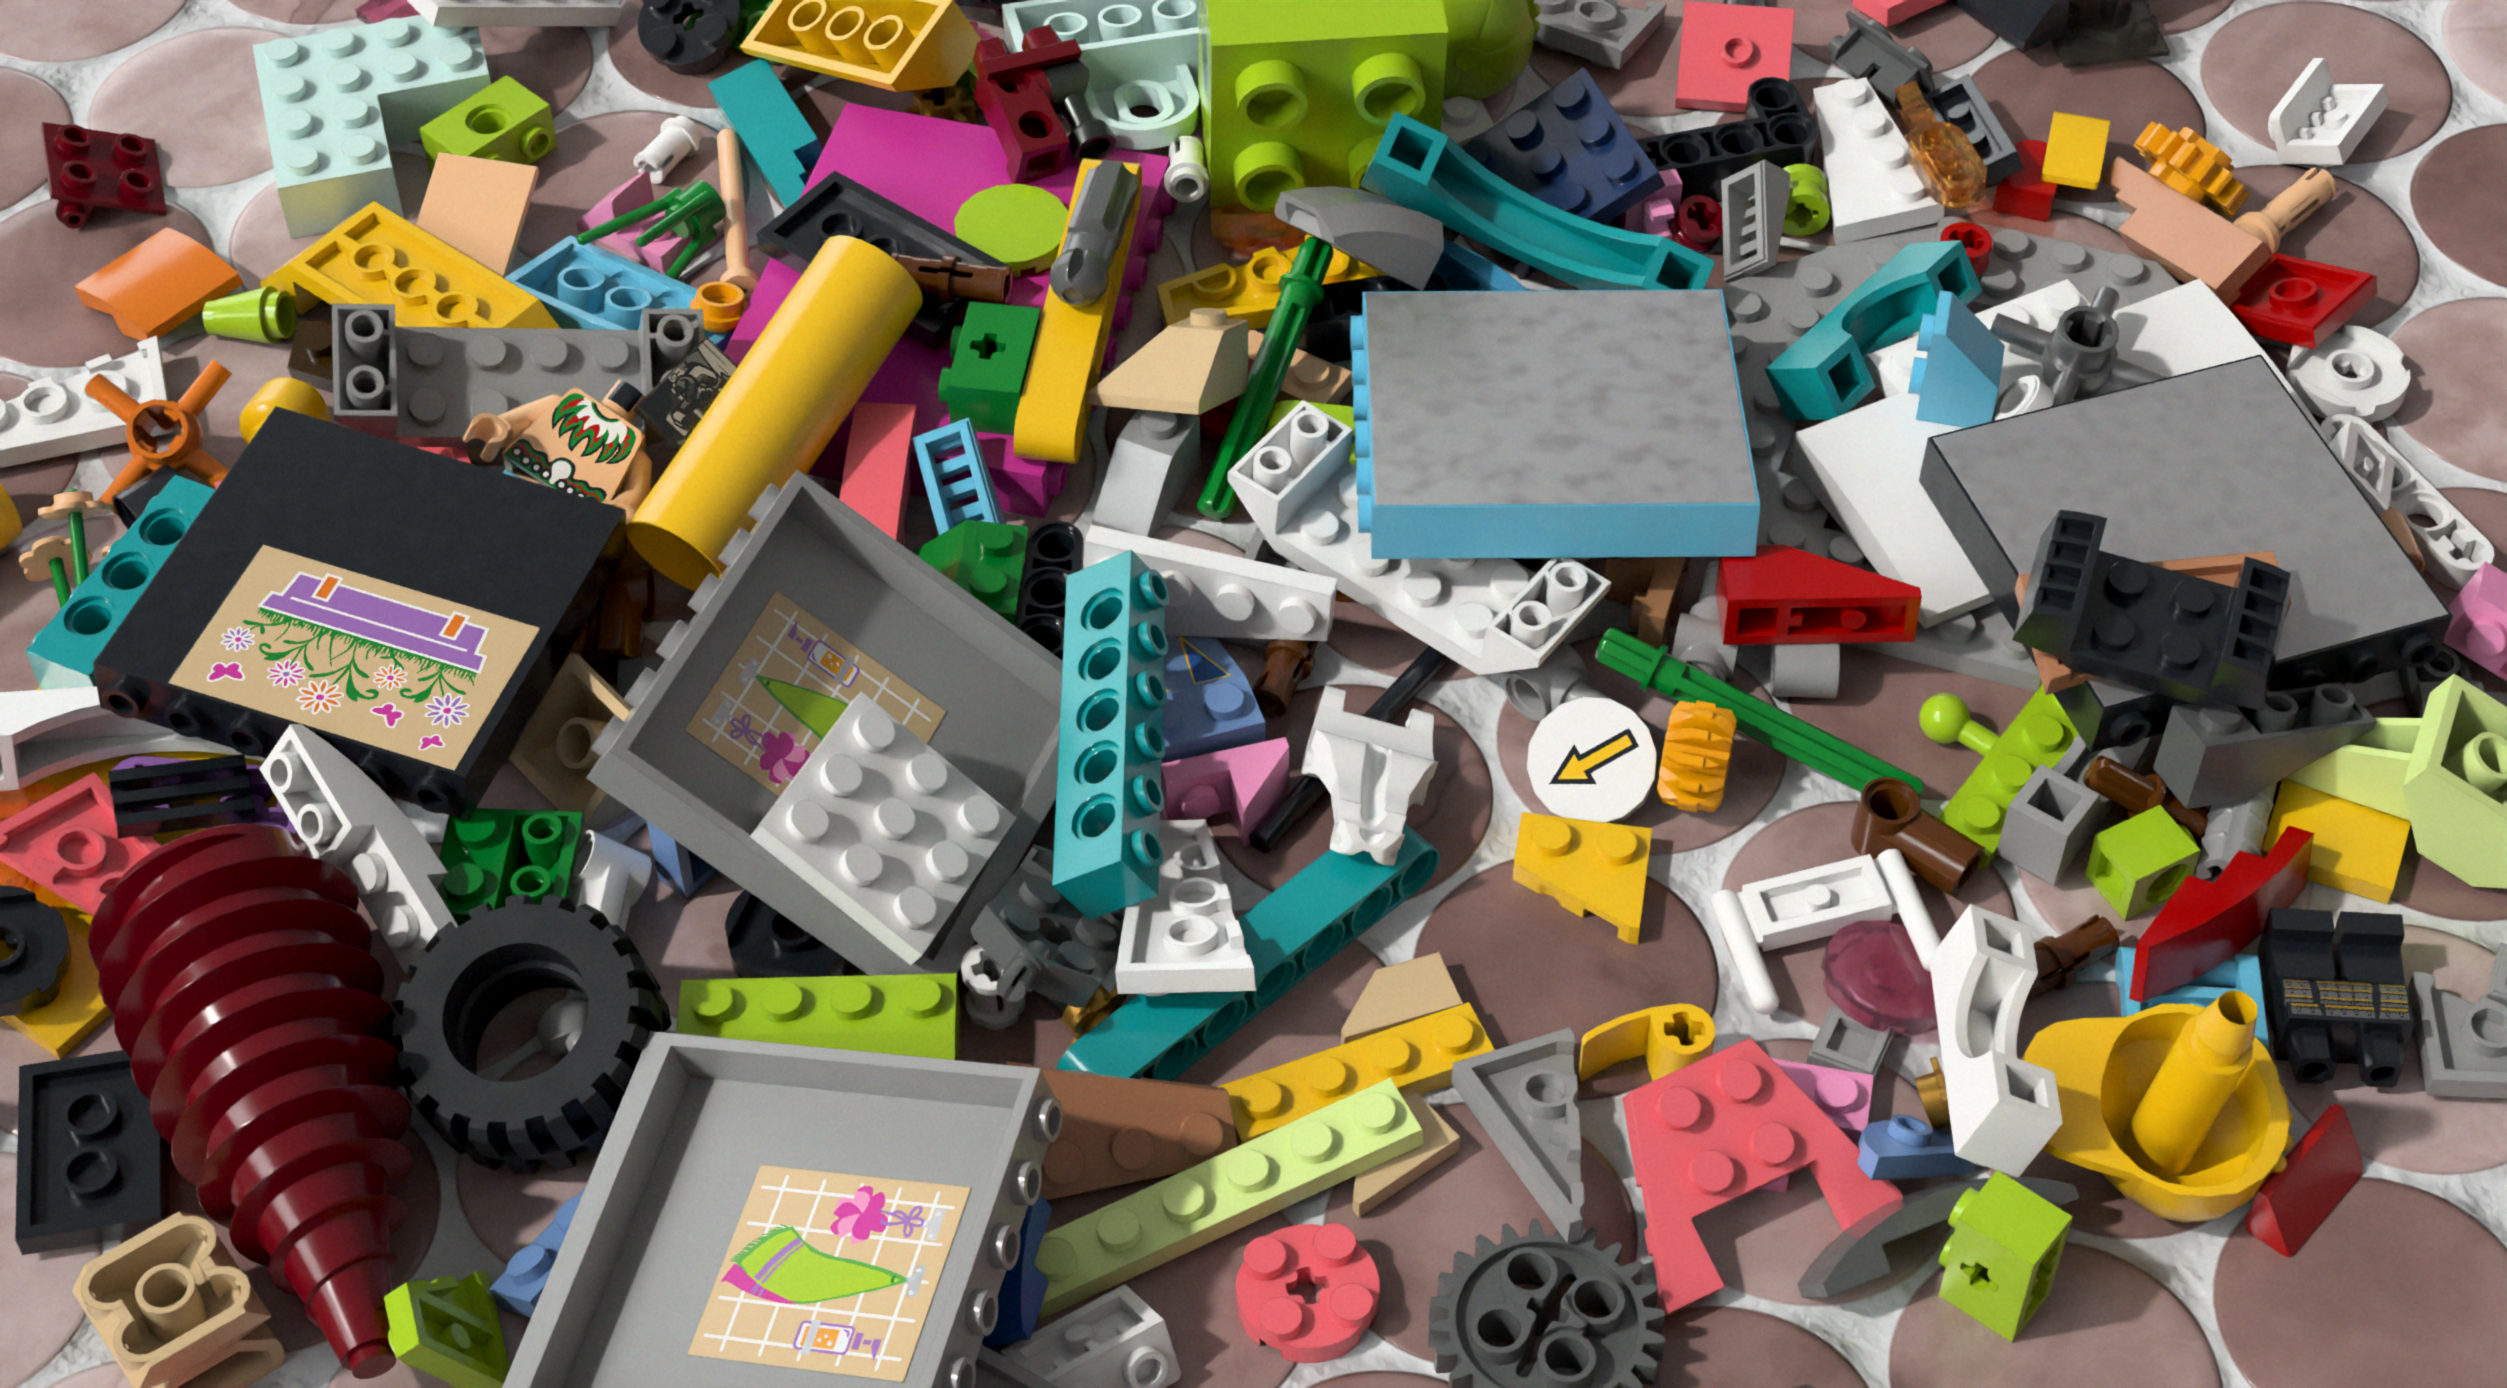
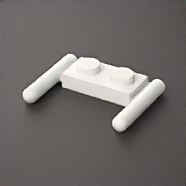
[1710,849,1942,1015]

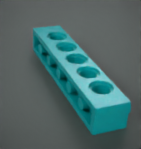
[1052,550,1169,920]

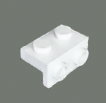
[2268,58,2389,168]

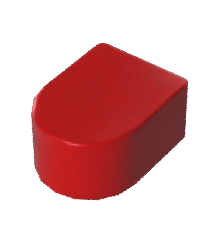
[1992,140,2059,222]

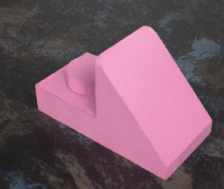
[576,170,693,274]
[1161,737,1289,847]

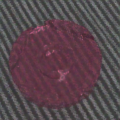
[1821,920,1938,1035]

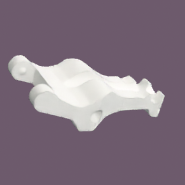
[1301,685,1438,866]

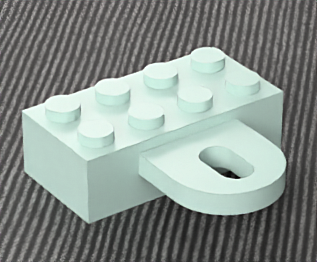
[1002,0,1200,150]

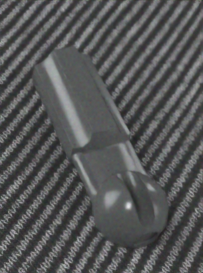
[1049,160,1138,307]

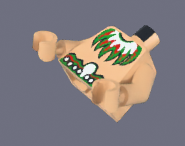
[462,380,653,539]

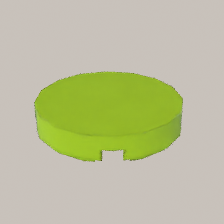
[954,184,1068,277]

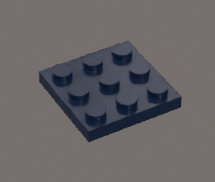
[1461,67,1665,279]

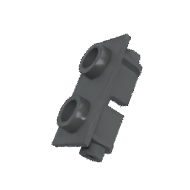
[1827,11,1936,109]

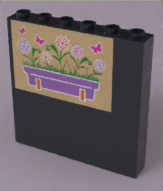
[93,406,627,821]

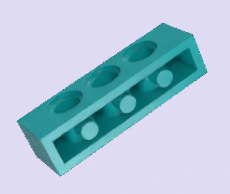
[25,475,216,690]

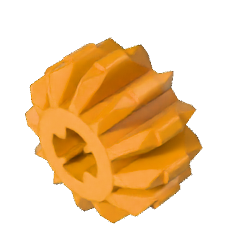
[1657,700,1737,813]

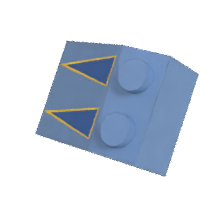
[1162,635,1266,763]

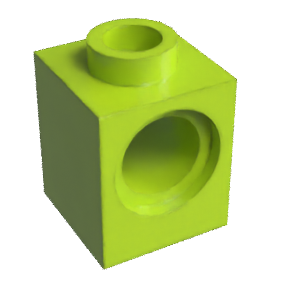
[2085,805,2201,921]

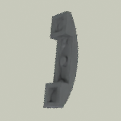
[1797,1177,2080,1297]

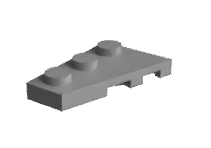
[1534,0,1667,70]

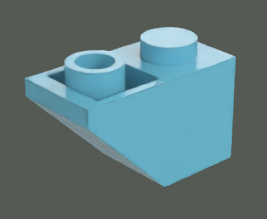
[1908,290,2005,428]

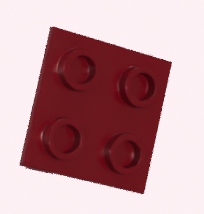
[41,122,167,229]

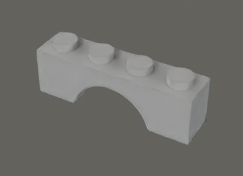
[1996,733,2164,885]

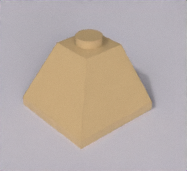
[1087,308,1248,415]

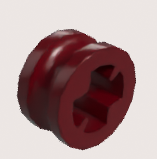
[1669,195,1723,253]

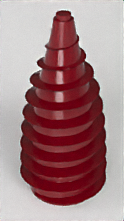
[88,824,413,1379]

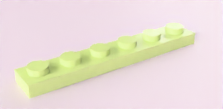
[1034,1078,1424,1320]

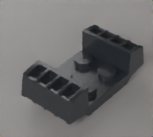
[2012,510,2291,711]

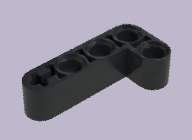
[1636,77,1818,205]

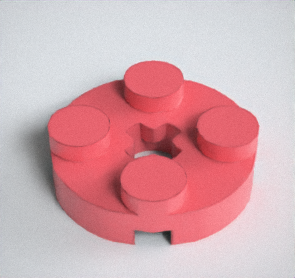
[1236,1223,1380,1363]

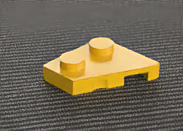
[1513,812,1652,944]

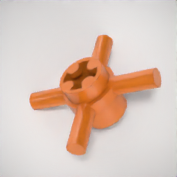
[85,359,232,515]

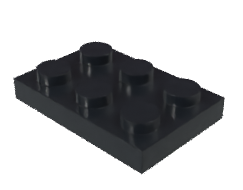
[15,1050,167,1255]

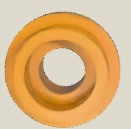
[690,281,748,333]

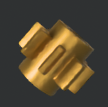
[905,85,976,124]

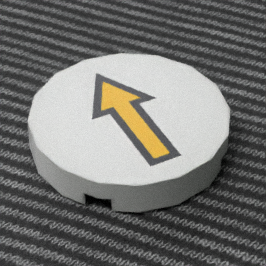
[1527,697,1658,824]

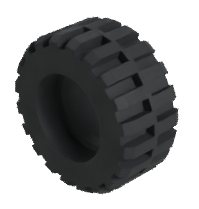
[388,894,672,1175]

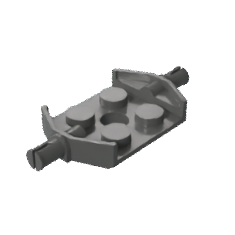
[970,844,1126,1008]

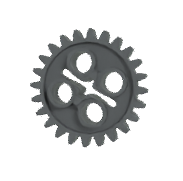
[1428,1219,1665,1388]

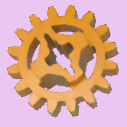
[2133,121,2250,219]

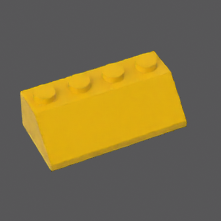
[740,0,982,92]

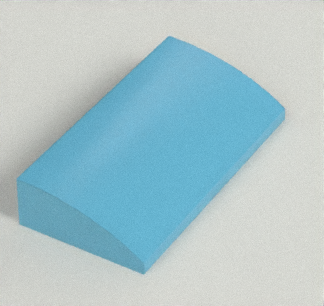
[504,235,736,383]

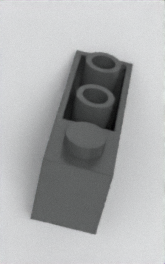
[2153,682,2377,809]

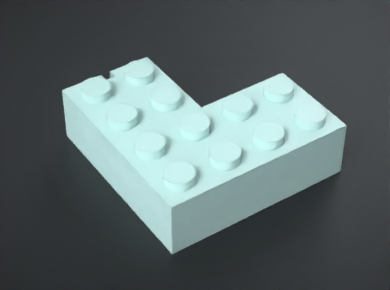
[252,15,491,239]

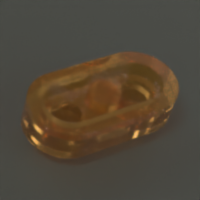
[1908,122,1987,209]
[1210,205,1308,248]

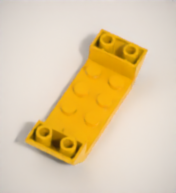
[260,201,561,329]

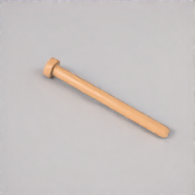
[717,128,760,302]

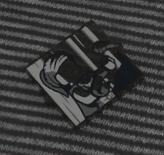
[633,336,738,452]

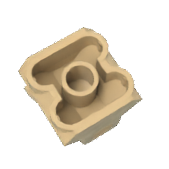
[72,1211,286,1388]

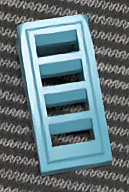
[912,417,1006,535]

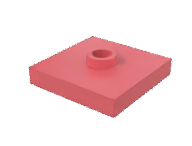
[1675,1,1795,113]

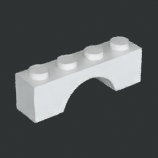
[1929,904,2063,1178]

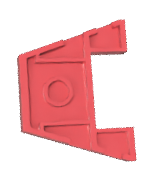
[1623,1037,1903,1317]

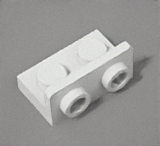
[1000,1284,1181,1388]

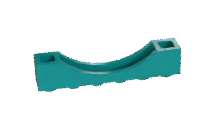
[1360,111,1715,290]

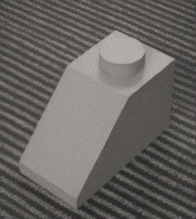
[1092,409,1201,538]

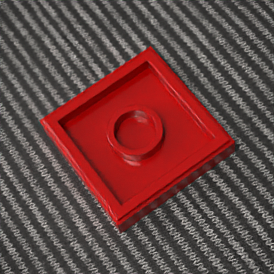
[2228,253,2378,349]

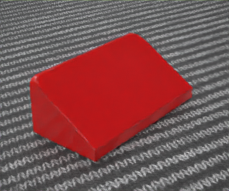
[2245,1103,2364,1257]

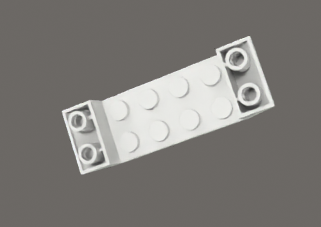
[1227,400,1611,675]

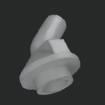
[537,997,588,1057]

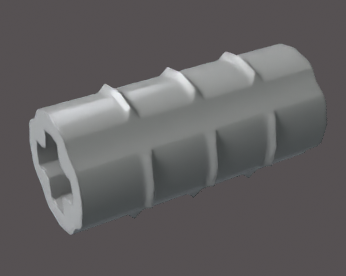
[2194,782,2277,883]

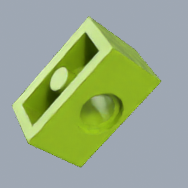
[419,75,558,173]

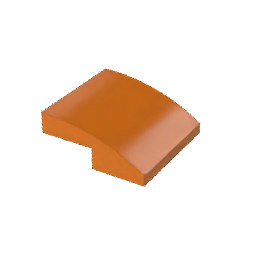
[74,227,243,341]

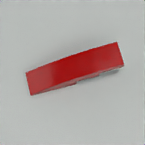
[2129,825,2314,1003]

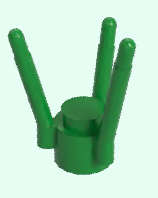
[577,180,726,280]

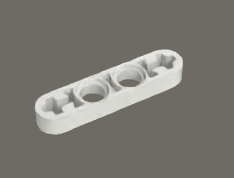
[2320,414,2495,591]

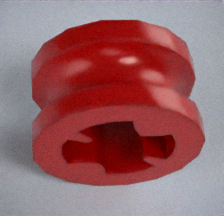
[1940,222,1992,277]

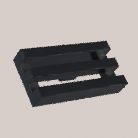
[108,754,255,839]

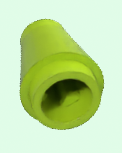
[203,286,297,344]

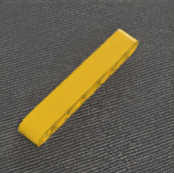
[1013,158,1142,464]

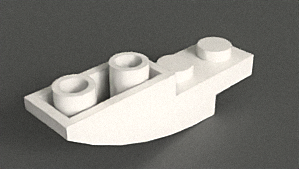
[260,724,458,974]

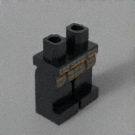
[2257,908,2415,1088]

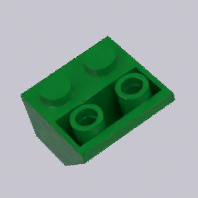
[436,808,584,926]

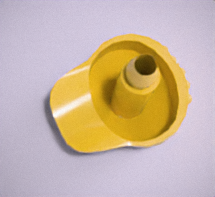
[2022,990,2293,1223]

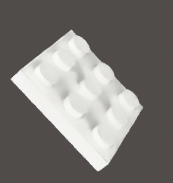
[750,691,1017,966]

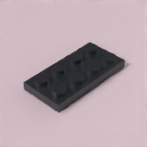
[756,170,1013,350]

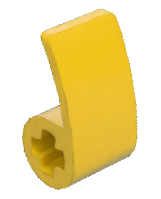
[2041,111,2110,190]
[1579,1003,1715,1081]

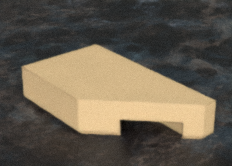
[1341,952,1463,1045]
[1352,1091,1460,1218]

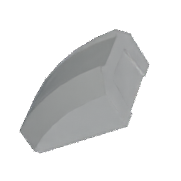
[1275,186,1444,291]

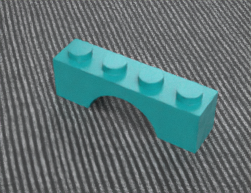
[1764,240,1983,420]

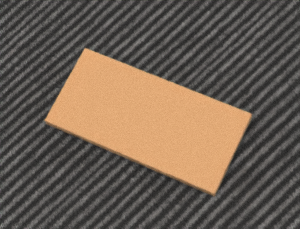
[416,152,539,278]

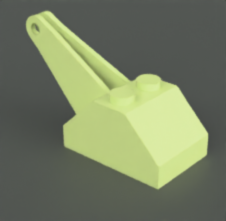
[2285,674,2507,889]

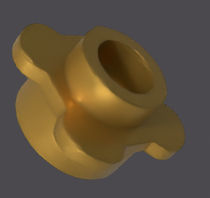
[1062,984,1127,1047]
[1915,1056,1951,1130]

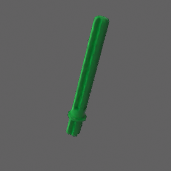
[1197,237,1334,521]
[1595,627,1924,797]

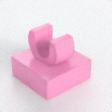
[1617,169,1683,240]

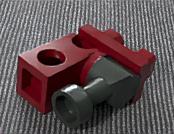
[973,25,1116,184]

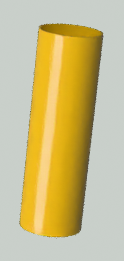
[626,235,923,592]

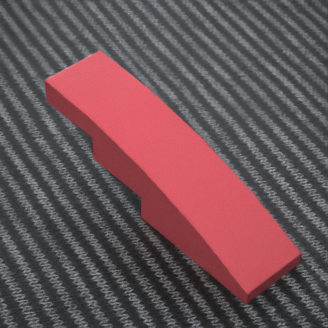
[839,402,918,547]

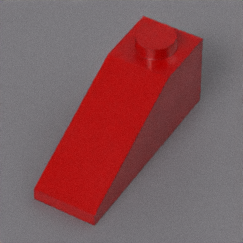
[1715,545,1922,645]

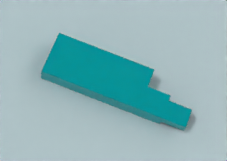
[707,58,823,210]

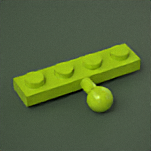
[1919,685,2079,872]

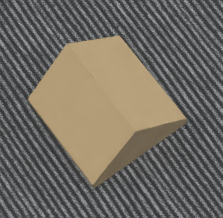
[508,653,633,833]

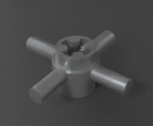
[1990,286,2168,406]

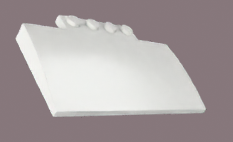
[1791,278,2331,629]

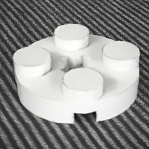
[2286,325,2411,426]

